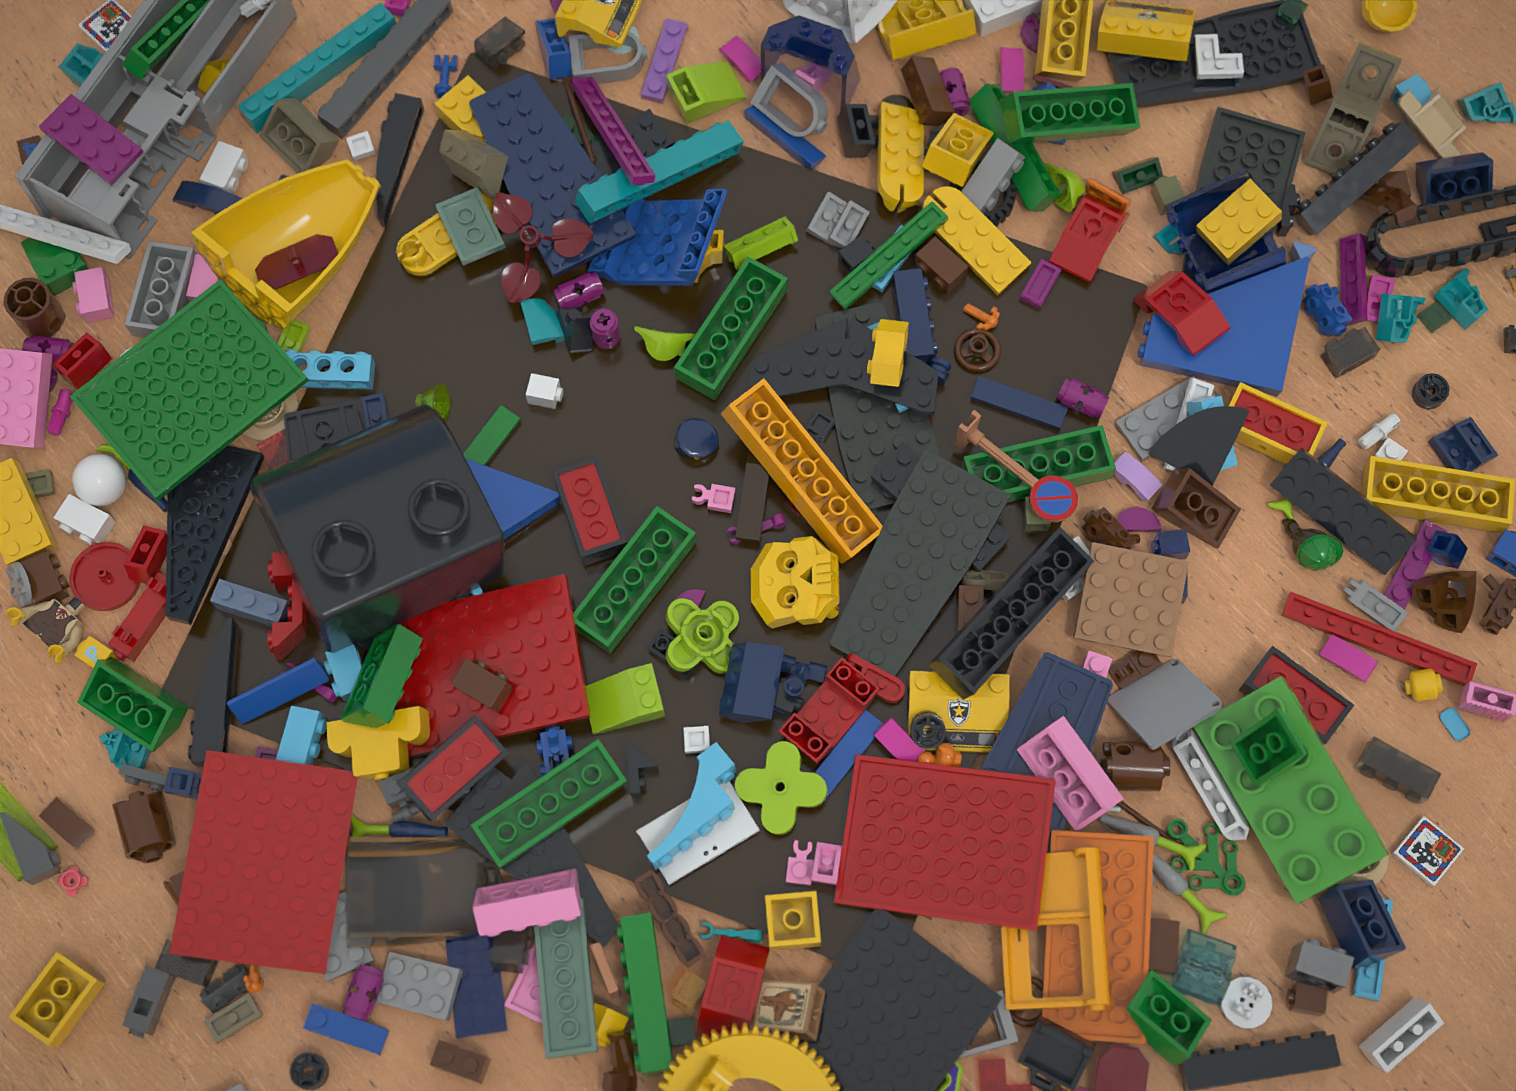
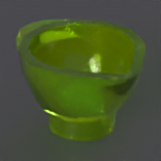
[416,382,450,420]

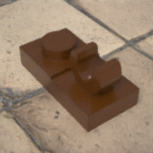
[1108,651,1163,690]

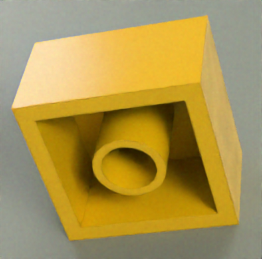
[765,891,821,951]

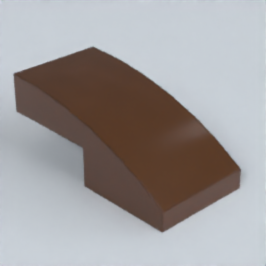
[39,797,94,850]

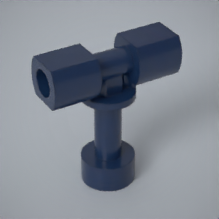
[780,654,827,696]

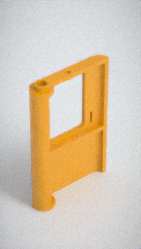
[1001,848,1110,1011]

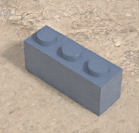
[210,579,291,627]

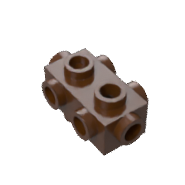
[1082,507,1140,550]
[1479,574,1516,635]

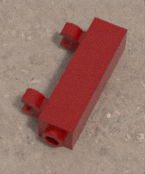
[108,572,167,662]

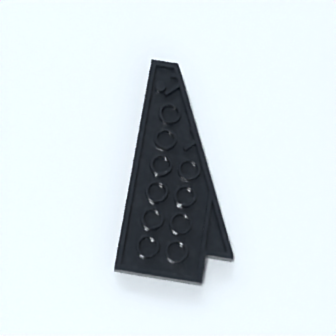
[166,446,265,625]
[444,761,618,948]

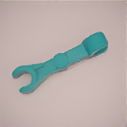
[699,922,763,943]

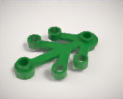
[1166,819,1245,896]

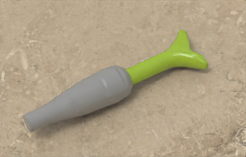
[1100,813,1206,872]
[1153,853,1227,934]

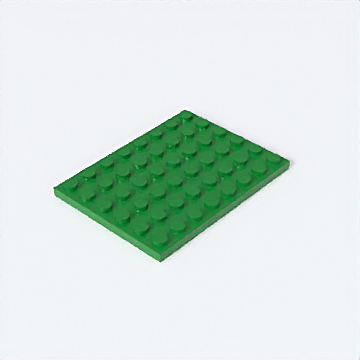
[70,279,309,501]

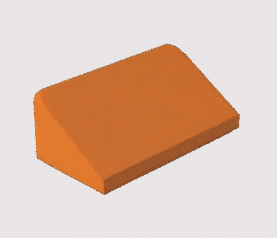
[1085,178,1132,211]

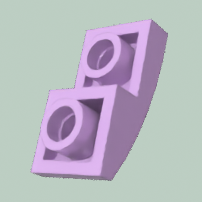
[1114,452,1162,502]

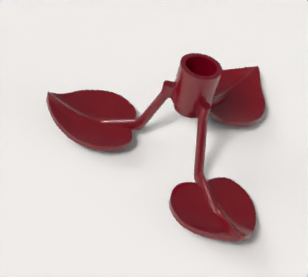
[493,193,594,303]

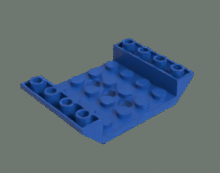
[588,189,728,286]

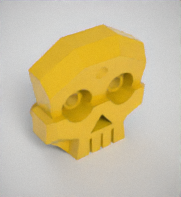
[751,536,840,629]

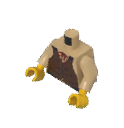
[5,596,85,663]

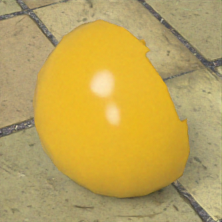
[1362,0,1417,33]

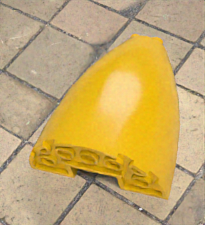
[191,159,381,329]

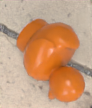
[918,743,961,767]

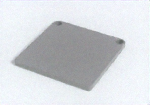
[1107,659,1223,750]

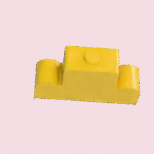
[326,706,430,781]

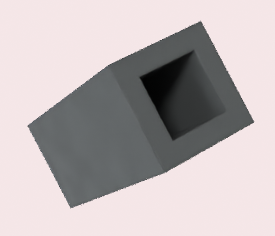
[122,966,176,1038]

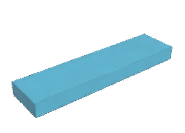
[1352,898,1393,1001]

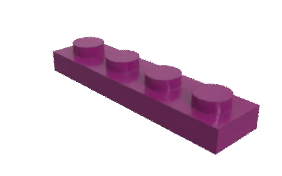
[1340,233,1368,326]
[1383,519,1447,610]

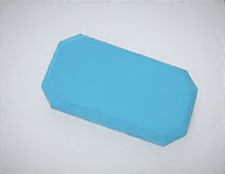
[1440,708,1470,741]

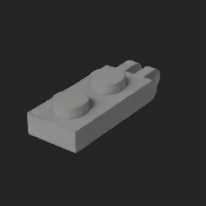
[1342,578,1409,631]

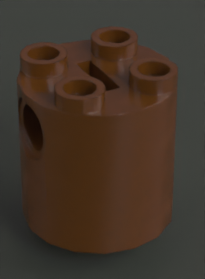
[3,278,66,337]
[1100,741,1171,791]
[112,791,176,863]

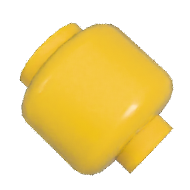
[1404,669,1443,702]

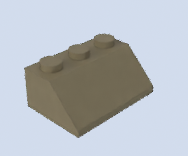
[259,98,339,173]
[439,130,508,200]

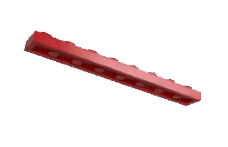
[1281,592,1478,686]

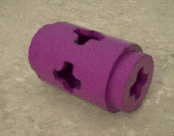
[940,68,971,117]
[553,272,605,309]
[590,309,620,349]
[22,335,74,366]
[1056,377,1109,418]
[342,964,384,1022]

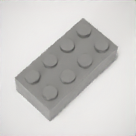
[125,241,196,338]

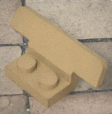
[1398,87,1467,159]

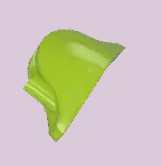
[1044,163,1085,213]
[634,326,696,361]

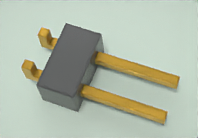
[1504,264,1516,292]

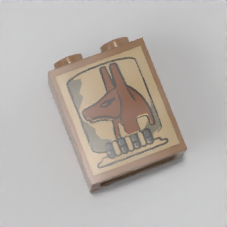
[750,979,826,1041]

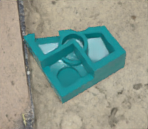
[1457,82,1516,123]
[1434,268,1488,330]
[1376,293,1426,343]
[521,299,565,345]

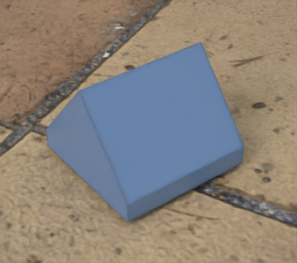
[1289,241,1317,262]

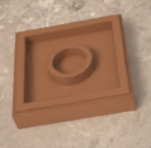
[590,942,622,1000]

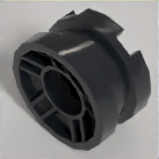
[1411,373,1450,410]
[910,710,946,749]
[289,1052,330,1091]

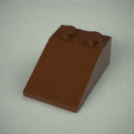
[1151,468,1241,548]

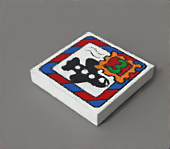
[78,0,132,53]
[1392,816,1464,887]

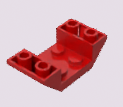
[1049,194,1130,283]
[1133,271,1231,356]
[267,552,306,661]
[778,657,880,763]
[695,935,770,1039]

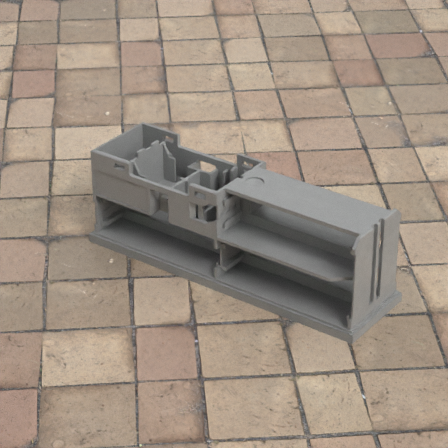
[15,0,297,259]

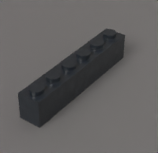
[1293,122,1420,236]
[1178,1031,1342,1091]

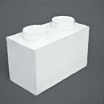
[199,141,249,193]
[53,494,116,545]

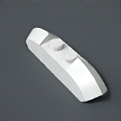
[1172,729,1250,840]

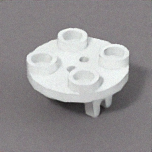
[1220,977,1272,1029]

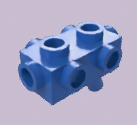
[1302,283,1353,337]
[536,726,573,777]

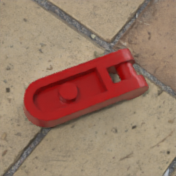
[846,653,905,703]

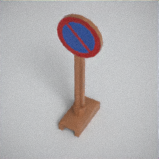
[954,410,1078,522]

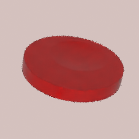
[69,542,141,611]

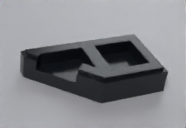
[804,408,835,443]

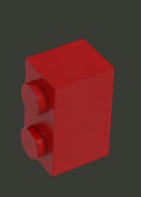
[52,332,112,390]
[124,525,167,584]

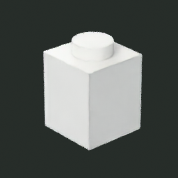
[526,373,563,409]

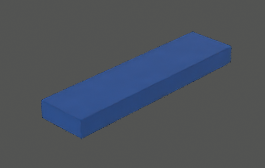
[815,710,884,802]

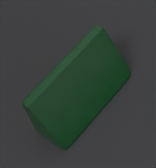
[1112,157,1164,194]

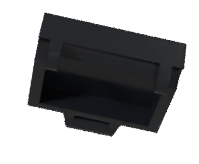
[1017,1016,1096,1091]

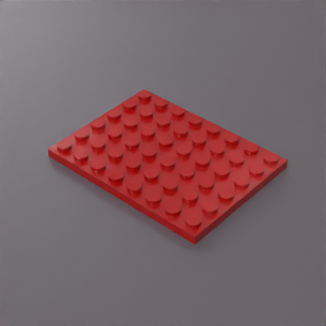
[381,574,591,759]
[169,750,358,975]
[834,755,1056,932]

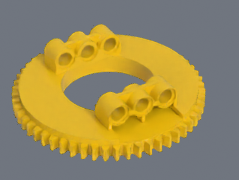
[656,1023,840,1091]

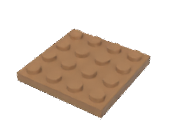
[1074,542,1189,657]

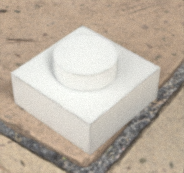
[346,131,376,161]
[1375,437,1408,460]
[684,726,710,754]

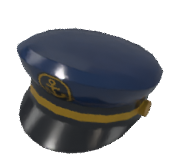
[674,418,719,460]

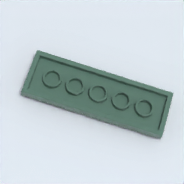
[534,898,599,1060]

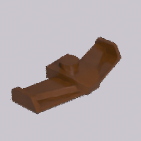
[1359,183,1417,224]
[602,1031,637,1091]

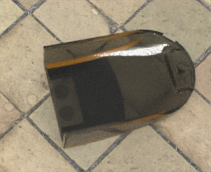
[346,837,503,947]

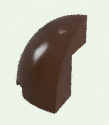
[1411,571,1476,633]

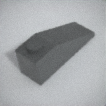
[0,812,61,885]

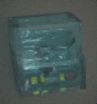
[1171,929,1237,1006]

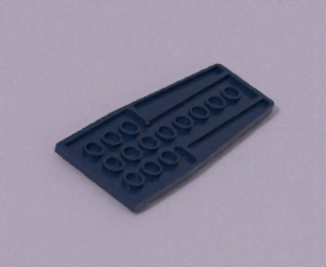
[469,73,636,278]
[980,652,1113,853]

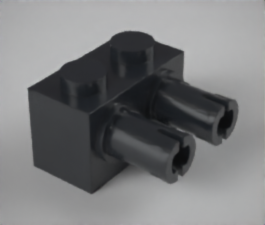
[837,104,878,158]

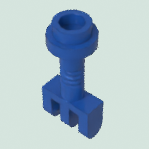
[434,55,458,99]

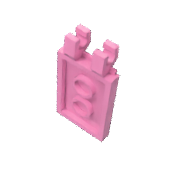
[504,943,542,1024]

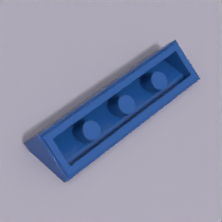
[744,105,826,170]
[227,658,329,724]

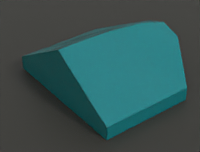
[58,43,103,87]

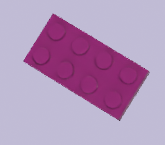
[39,94,144,186]

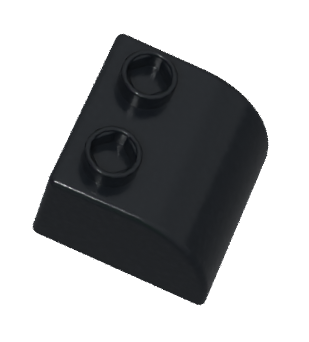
[250,405,505,653]

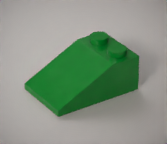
[21,221,89,296]
[1229,708,1307,787]
[1126,969,1212,1067]

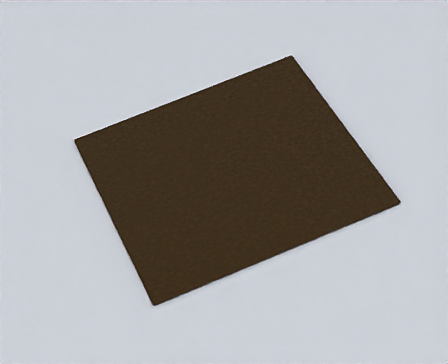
[162,52,1147,961]

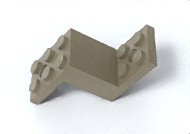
[1304,42,1402,174]

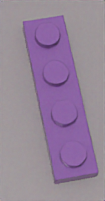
[641,18,688,104]

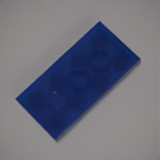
[445,931,508,1039]

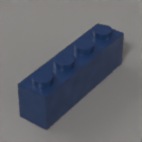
[893,268,938,364]

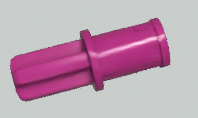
[47,389,73,436]

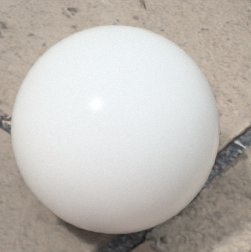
[72,454,127,506]

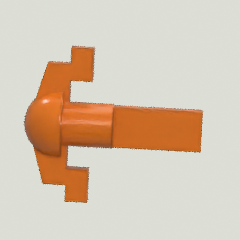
[963,303,1000,331]
[244,965,264,993]

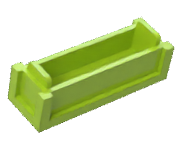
[723,217,798,270]

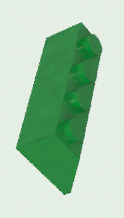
[340,624,422,728]
[77,659,189,752]

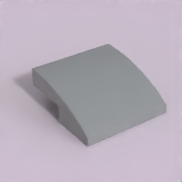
[806,191,870,248]

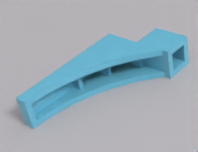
[647,742,736,870]

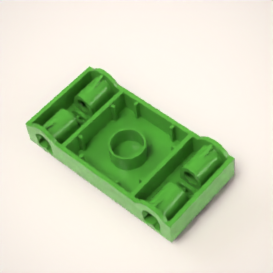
[1194,676,1390,904]

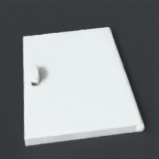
[636,781,760,885]

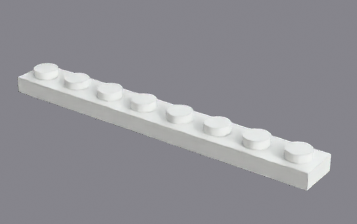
[0,204,131,264]

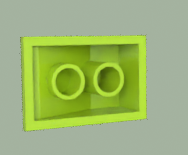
[586,663,665,735]

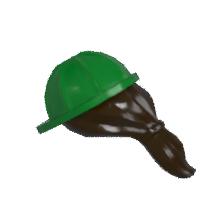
[1282,518,1344,571]

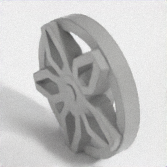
[6,562,32,607]

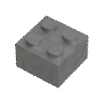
[1285,939,1354,993]

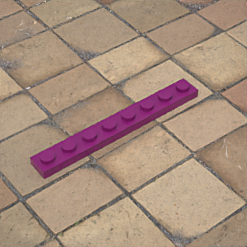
[571,77,655,185]

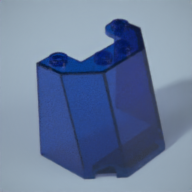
[761,15,860,112]
[1166,169,1286,292]

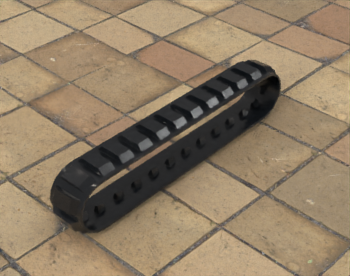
[1365,185,1516,278]

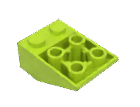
[666,61,747,124]

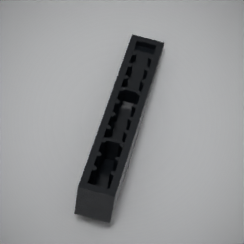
[376,93,425,228]
[188,618,238,767]

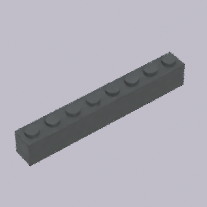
[317,0,453,139]

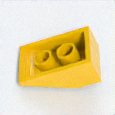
[922,113,994,187]

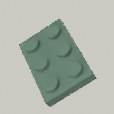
[435,187,505,265]

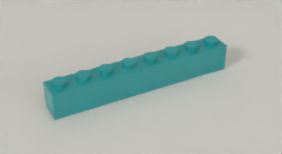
[237,2,396,134]
[575,120,744,224]

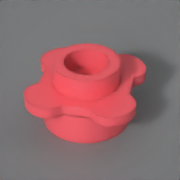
[57,866,88,897]

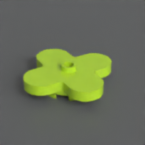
[665,598,739,674]
[735,741,828,835]

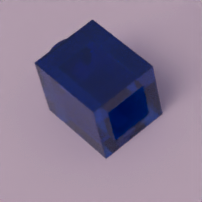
[1151,529,1190,560]
[1426,530,1468,569]

